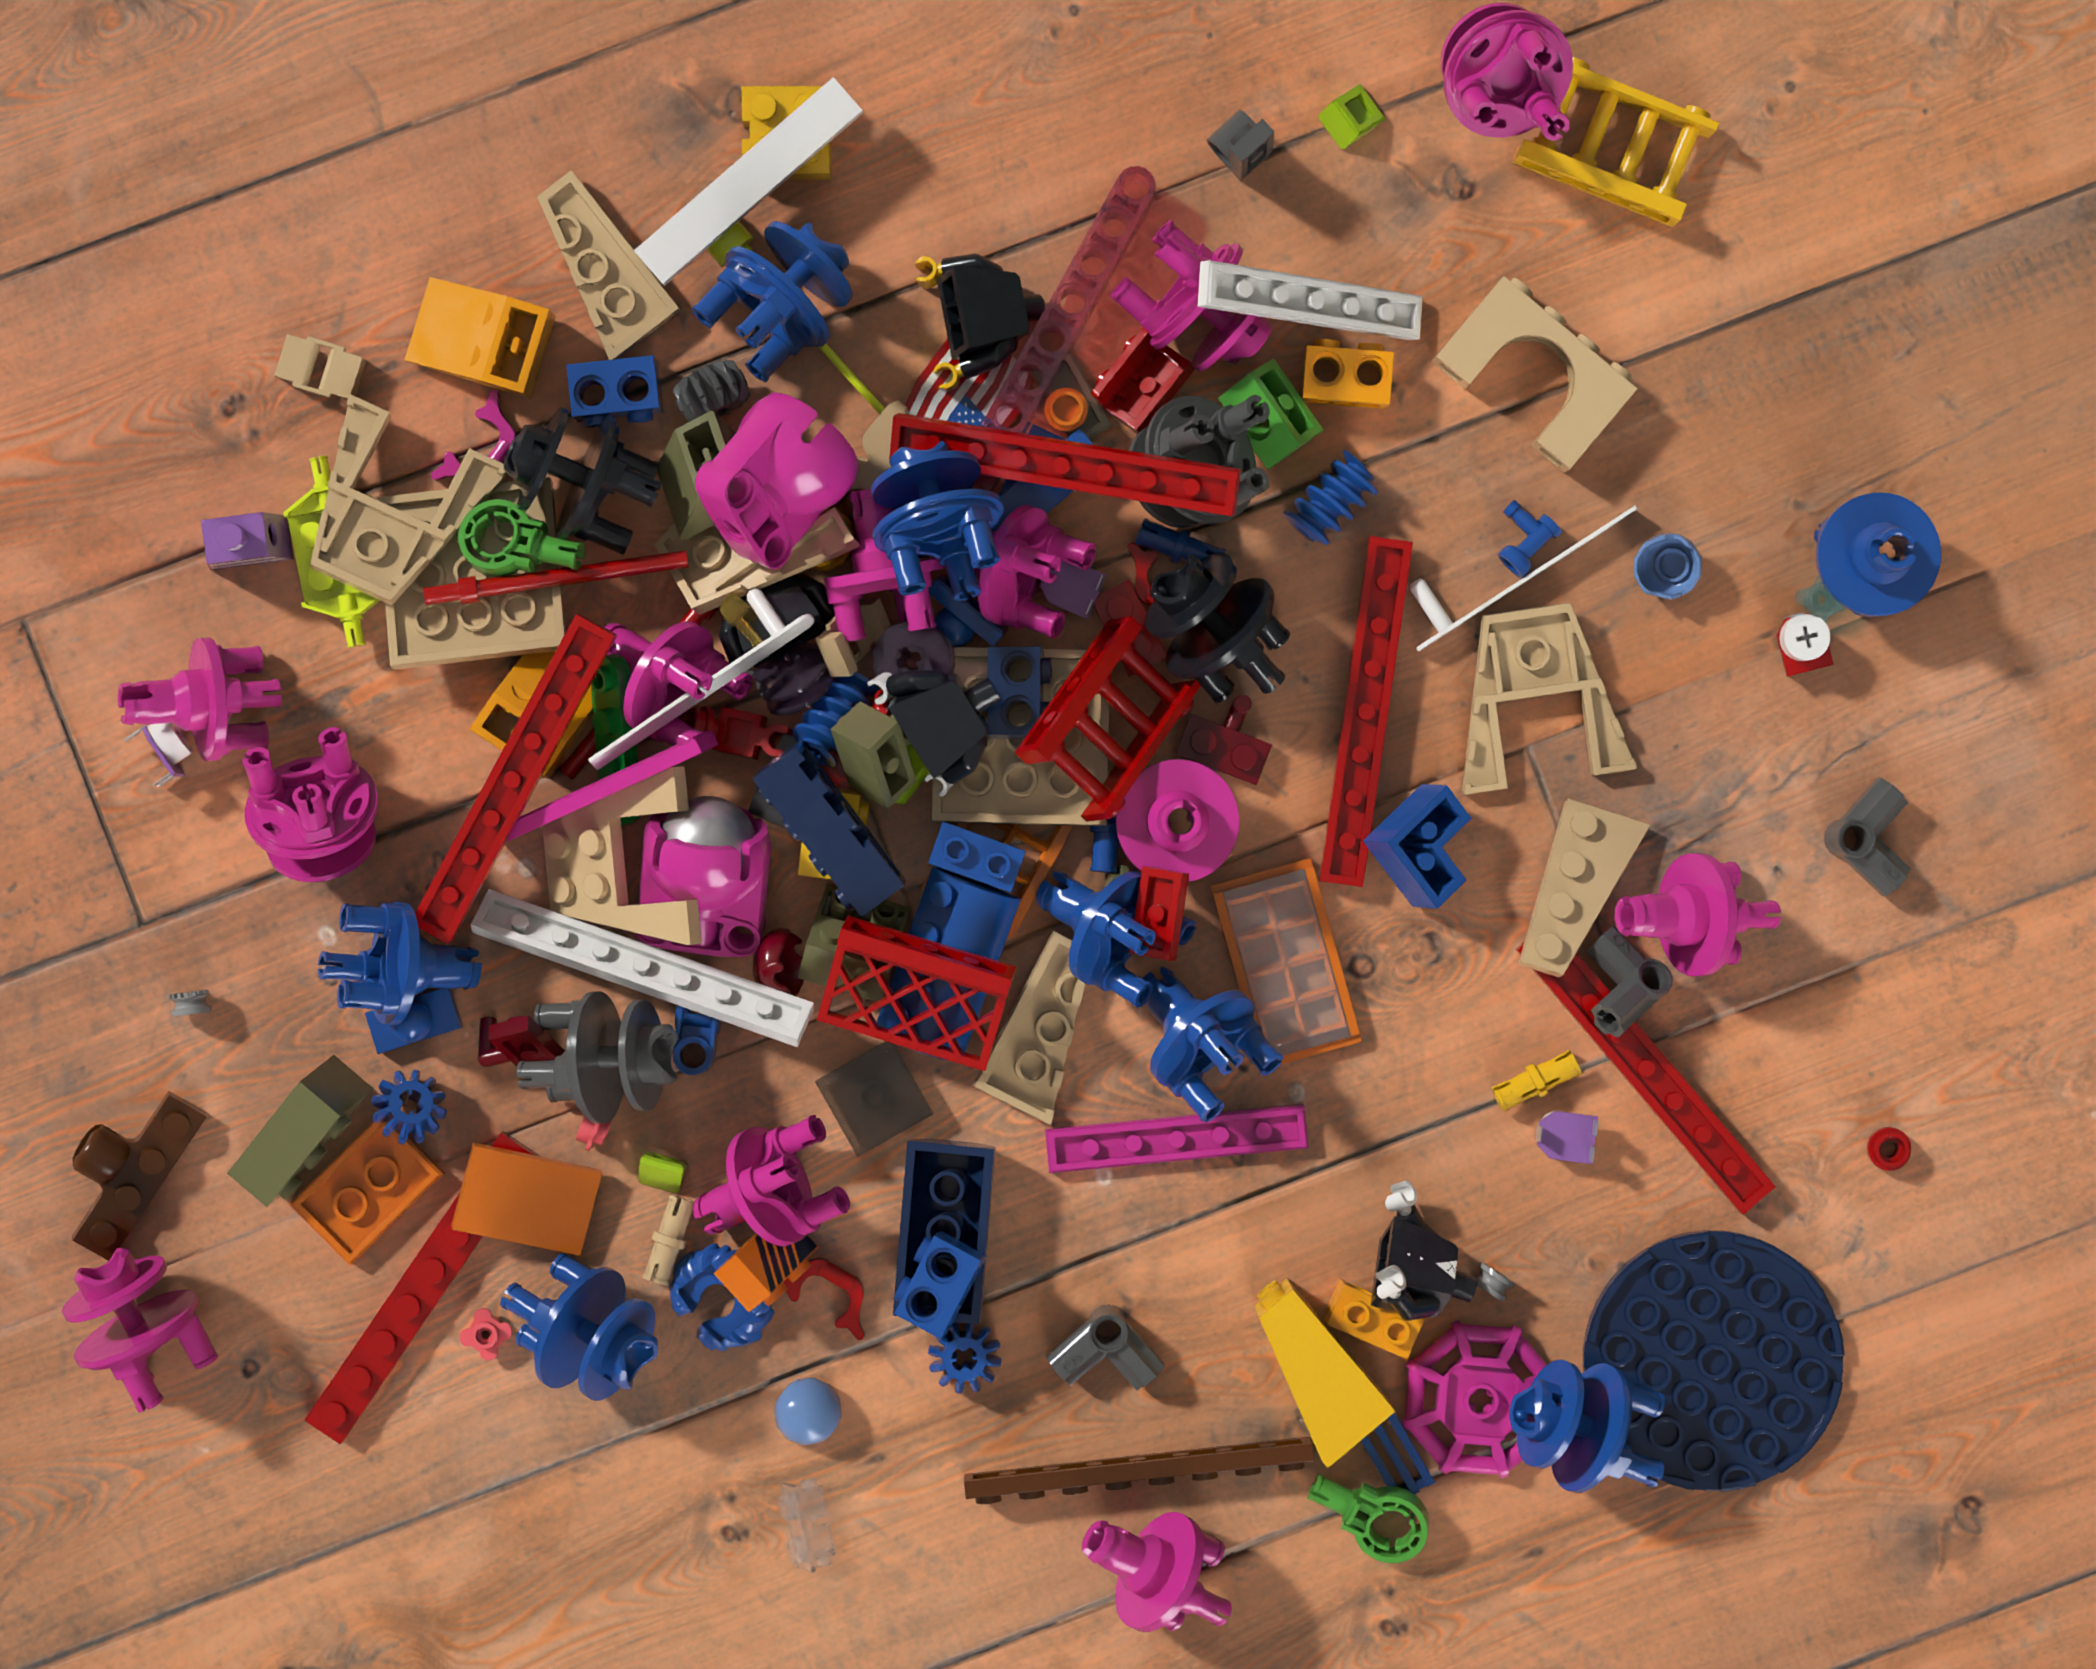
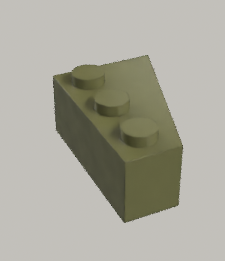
[227,1055,373,1207]

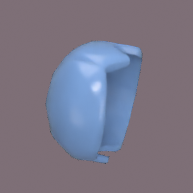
[1634,533,1702,600]
[774,1378,842,1446]

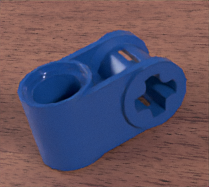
[673,1005,722,1075]

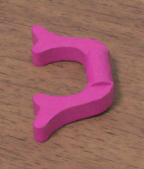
[431,390,517,481]

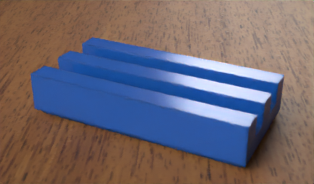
[1361,1413,1435,1494]

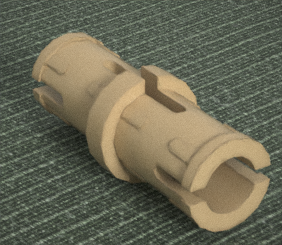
[642,1194,694,1286]

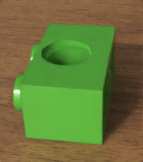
[1218,359,1324,469]

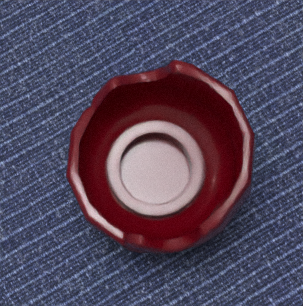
[753,927,804,996]

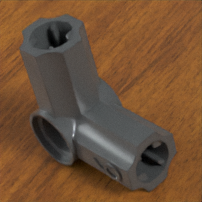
[1824,777,1911,896]
[1586,925,1673,1038]
[1046,1304,1165,1390]

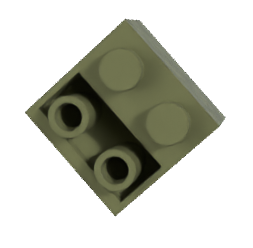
[657,410,736,541]
[798,883,910,1001]

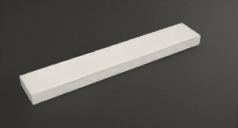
[634,77,863,286]
[1198,260,1423,340]

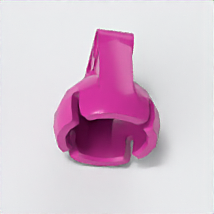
[695,392,860,569]

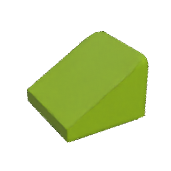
[1318,84,1386,150]
[638,1151,688,1193]

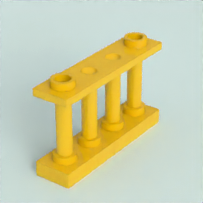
[1512,57,1720,227]

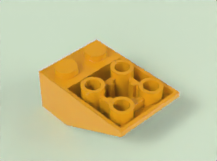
[405,277,556,399]
[470,651,593,779]

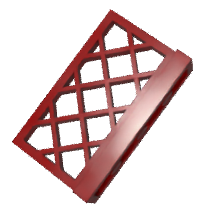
[817,916,1016,1071]

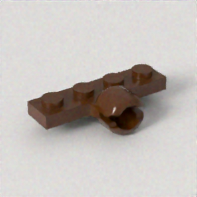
[72,1091,207,1261]

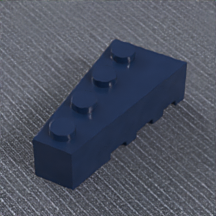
[752,739,906,917]

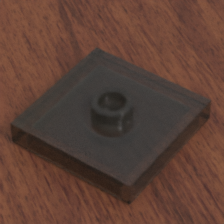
[815,1041,934,1157]

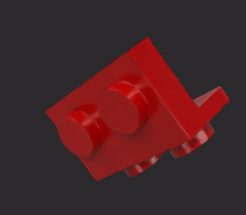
[1091,327,1195,434]

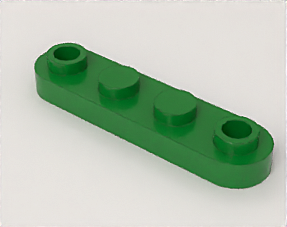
[591,654,640,827]

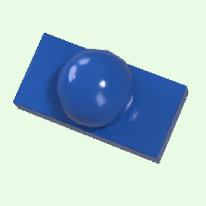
[928,575,1009,647]
[365,988,463,1054]

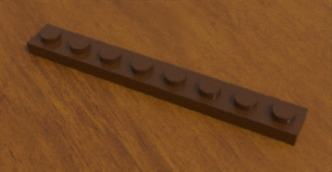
[964,1436,1314,1504]

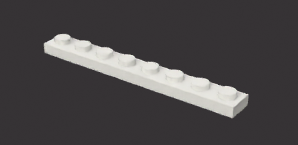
[471,889,814,1047]

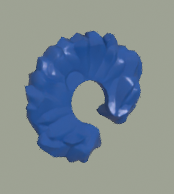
[669,1243,775,1351]

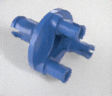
[1814,493,1941,617]
[1036,871,1196,1008]
[318,901,482,1025]
[1142,966,1284,1123]

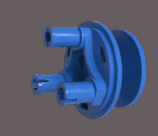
[692,221,853,382]
[871,441,1004,601]
[500,1253,658,1401]
[1509,1360,1665,1493]

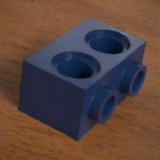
[987,646,1052,739]

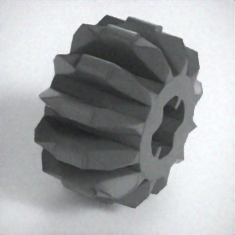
[673,360,751,422]

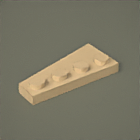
[537,170,681,360]

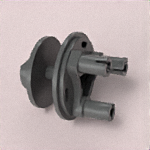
[1129,395,1270,528]
[516,991,678,1124]

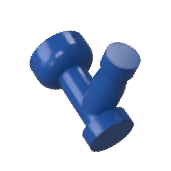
[1497,500,1562,579]

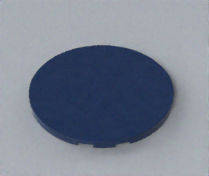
[1582,1230,1845,1492]

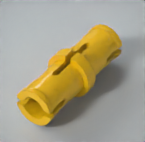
[1491,1049,1582,1112]

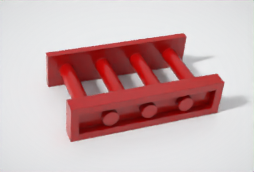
[1015,616,1201,822]

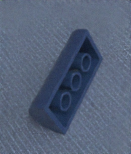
[893,1139,996,1324]

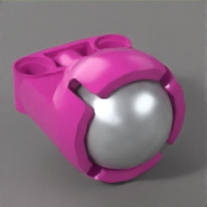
[636,796,771,957]

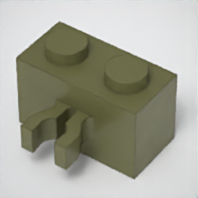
[830,701,917,809]

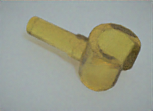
[720,593,763,647]

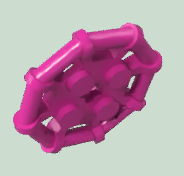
[1401,1320,1547,1479]

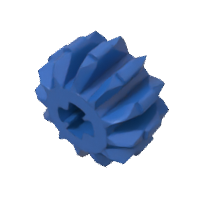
[371,1070,447,1144]
[928,1322,1002,1394]

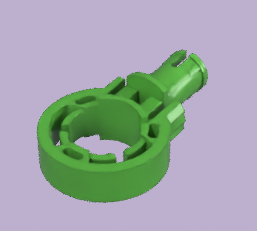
[458,499,585,577]
[1307,1473,1429,1563]

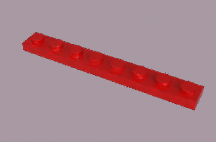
[889,413,1241,516]
[1319,536,1413,887]
[415,613,617,944]
[1515,942,1776,1215]
[304,1131,539,1444]

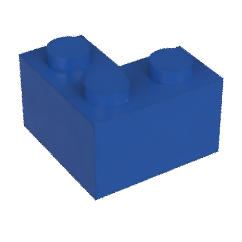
[1363,784,1472,909]

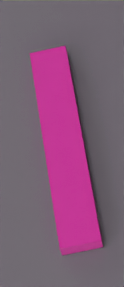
[506,730,719,842]
[1045,1104,1309,1173]

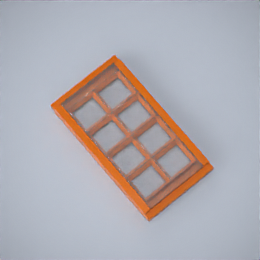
[1210,858,1362,1064]

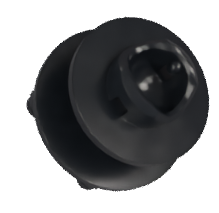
[504,407,662,555]
[1145,553,1290,703]

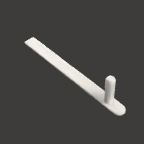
[1410,506,1637,652]
[588,588,814,770]

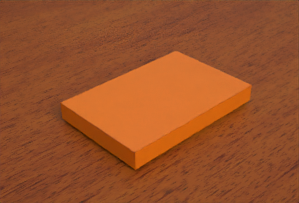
[289,1121,445,1266]
[451,1142,602,1256]

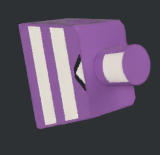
[201,512,293,570]

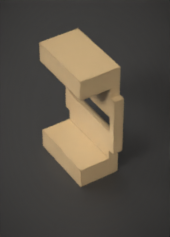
[274,334,367,400]
[815,598,895,677]

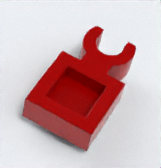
[712,707,793,760]

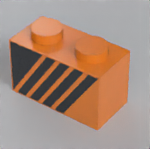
[713,1232,819,1312]

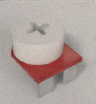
[1776,612,1834,677]

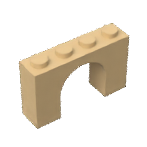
[1431,276,1638,473]

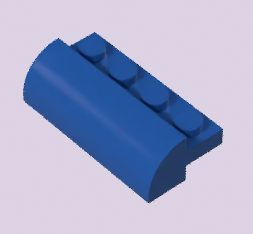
[877,867,1021,1060]

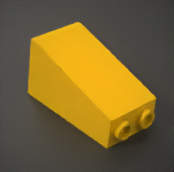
[1254,1278,1395,1468]

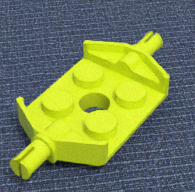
[283,456,381,648]

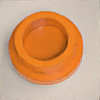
[1044,388,1088,432]

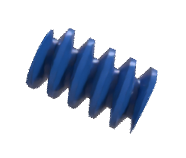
[1283,450,1379,545]
[792,672,880,767]

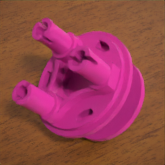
[1441,3,1573,141]
[1110,219,1272,372]
[242,727,378,882]
[62,1248,218,1412]

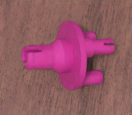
[824,488,946,642]
[974,505,1096,639]
[605,621,753,758]
[118,637,281,761]
[1116,759,1239,882]
[1614,853,1781,976]
[693,1115,850,1246]
[1082,1512,1232,1632]

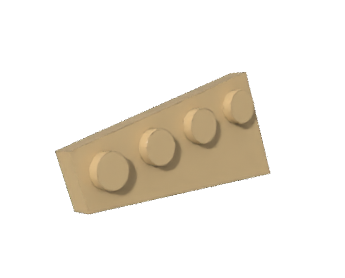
[1518,798,1650,978]
[973,930,1085,1125]

